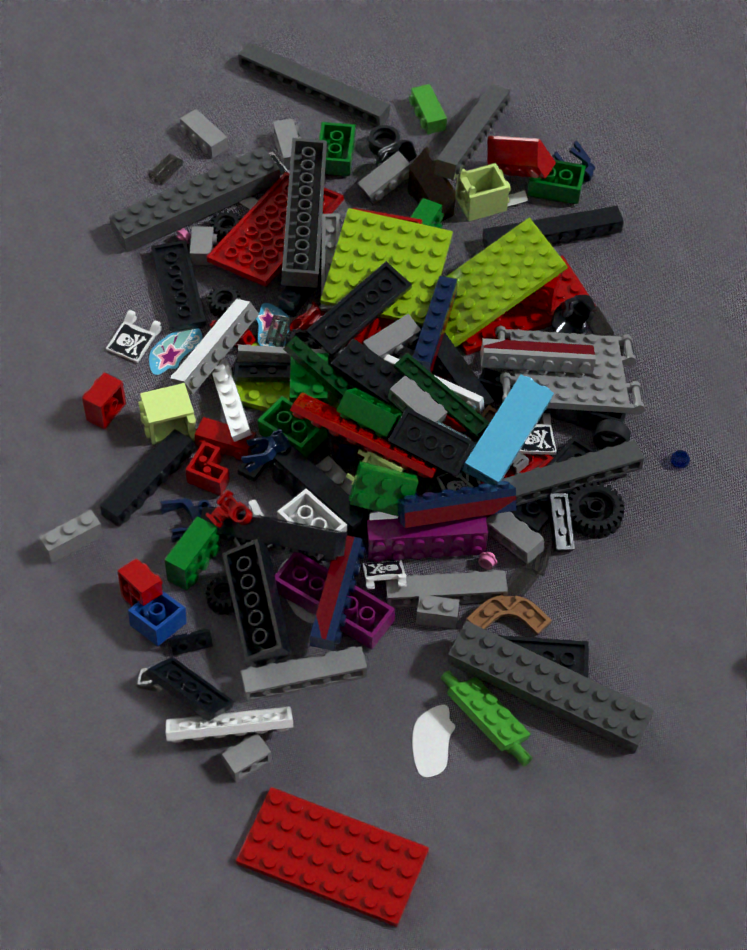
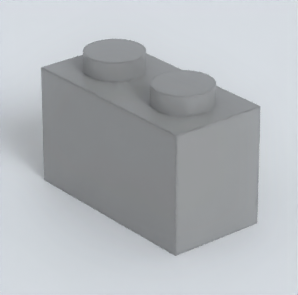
[190,226,217,265]
[416,594,459,629]
[222,733,272,782]

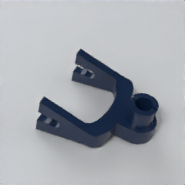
[553,140,595,182]
[241,429,291,473]
[161,498,211,542]

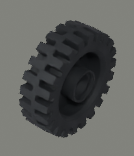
[569,482,625,539]

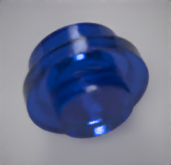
[670,450,690,468]

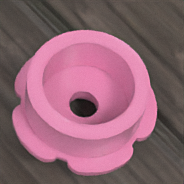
[176,228,191,244]
[478,552,497,570]

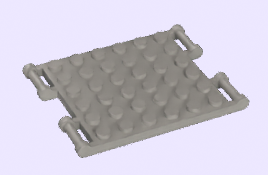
[495,326,645,414]

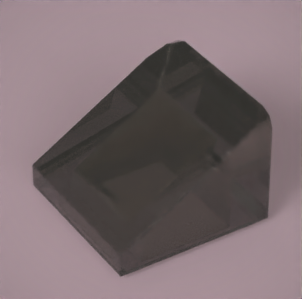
[136,668,162,692]

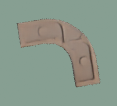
[466,595,552,636]

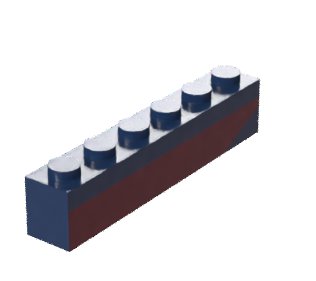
[413,276,457,373]
[398,481,516,528]
[310,536,365,651]

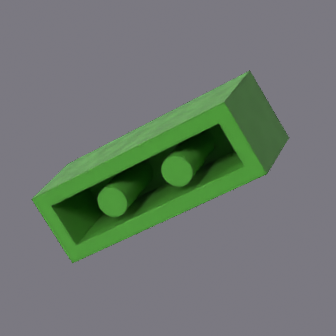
[409,84,447,135]

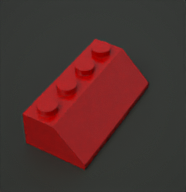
[487,136,556,178]

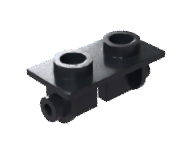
[169,628,213,656]

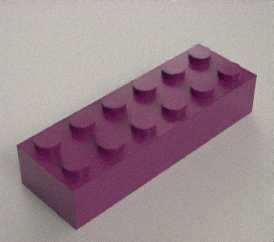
[367,515,488,562]
[275,552,395,649]

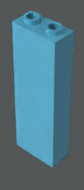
[462,374,554,485]

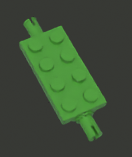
[440,670,533,767]

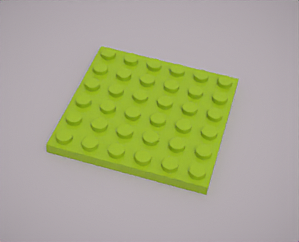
[320,208,453,327]

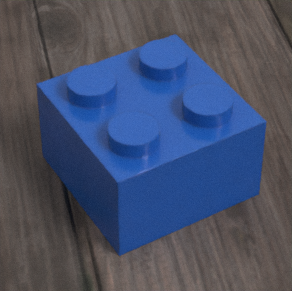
[128,591,187,646]

